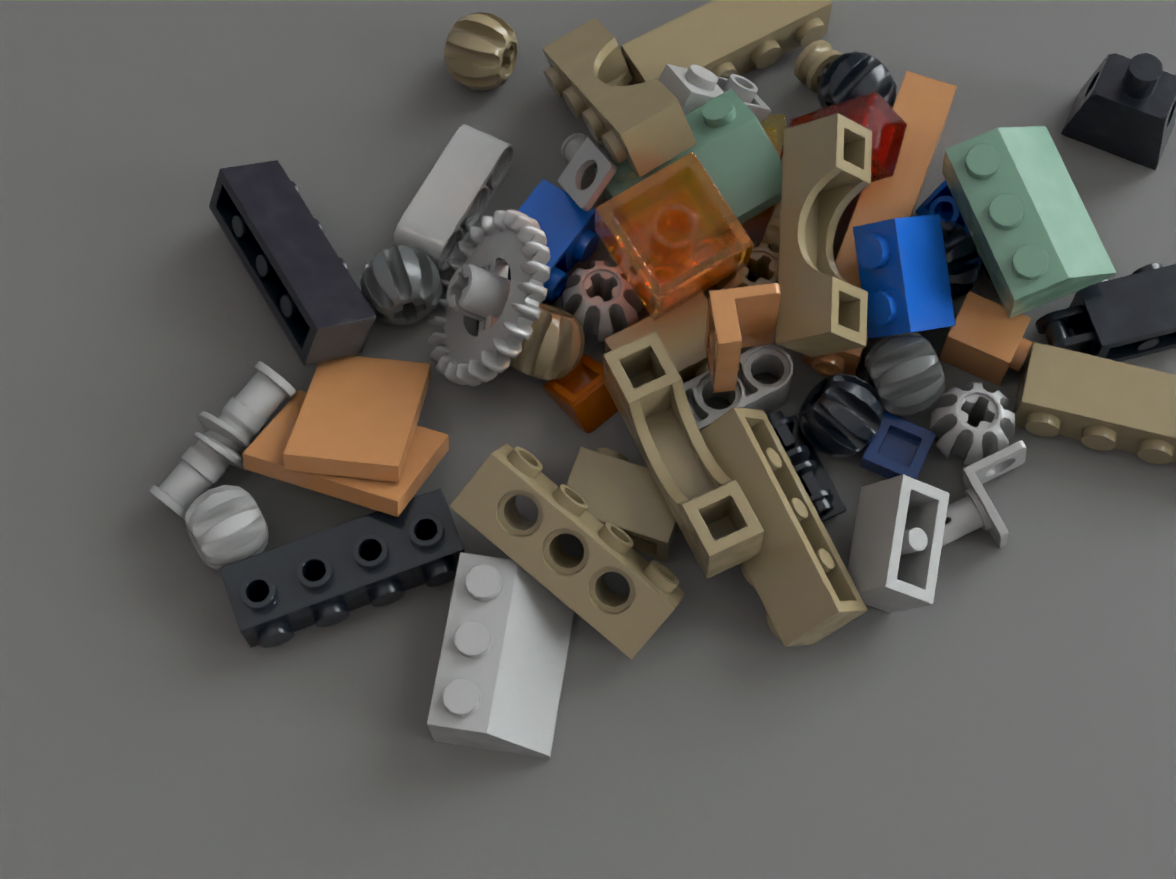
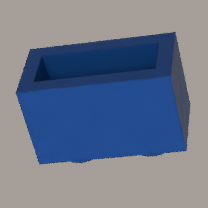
[853,214,956,339]

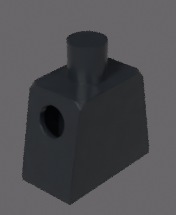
[1061,53,1176,170]

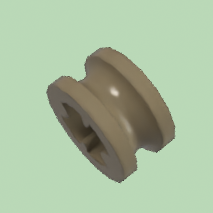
[794,39,843,93]

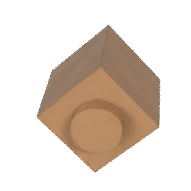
[939,291,1033,386]

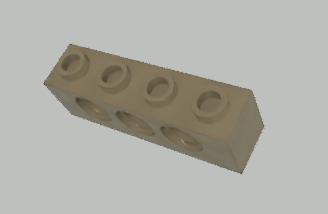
[449,443,685,660]

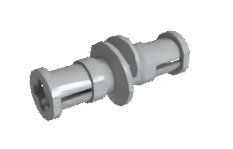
[148,361,296,520]

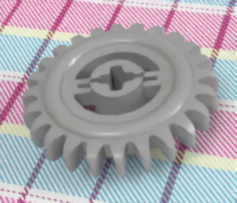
[427,209,550,387]

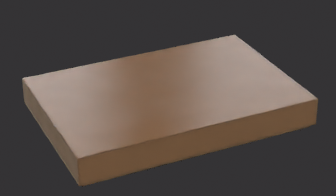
[283,355,431,483]
[242,390,449,517]

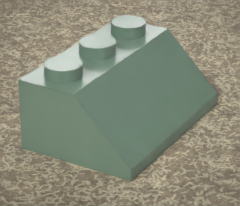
[592,89,782,273]
[942,126,1116,319]

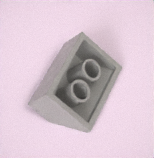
[427,552,575,759]

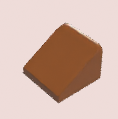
[543,354,618,433]

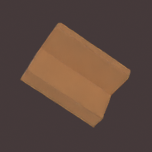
[705,283,781,393]

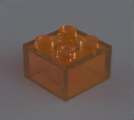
[595,151,754,321]

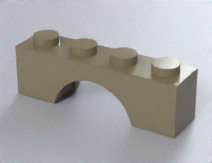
[542,17,697,178]
[776,113,872,357]
[603,331,764,579]

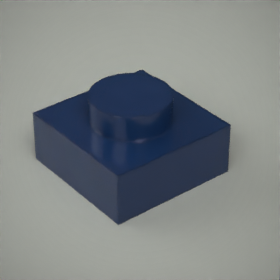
[860,411,937,480]

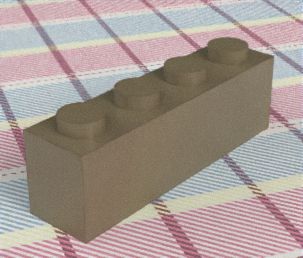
[621,0,832,85]
[1013,342,1176,464]
[700,407,868,647]

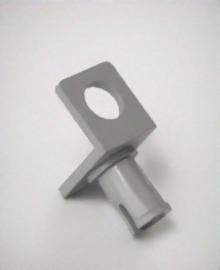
[557,133,617,211]
[942,440,1027,549]

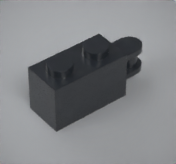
[1035,263,1176,362]

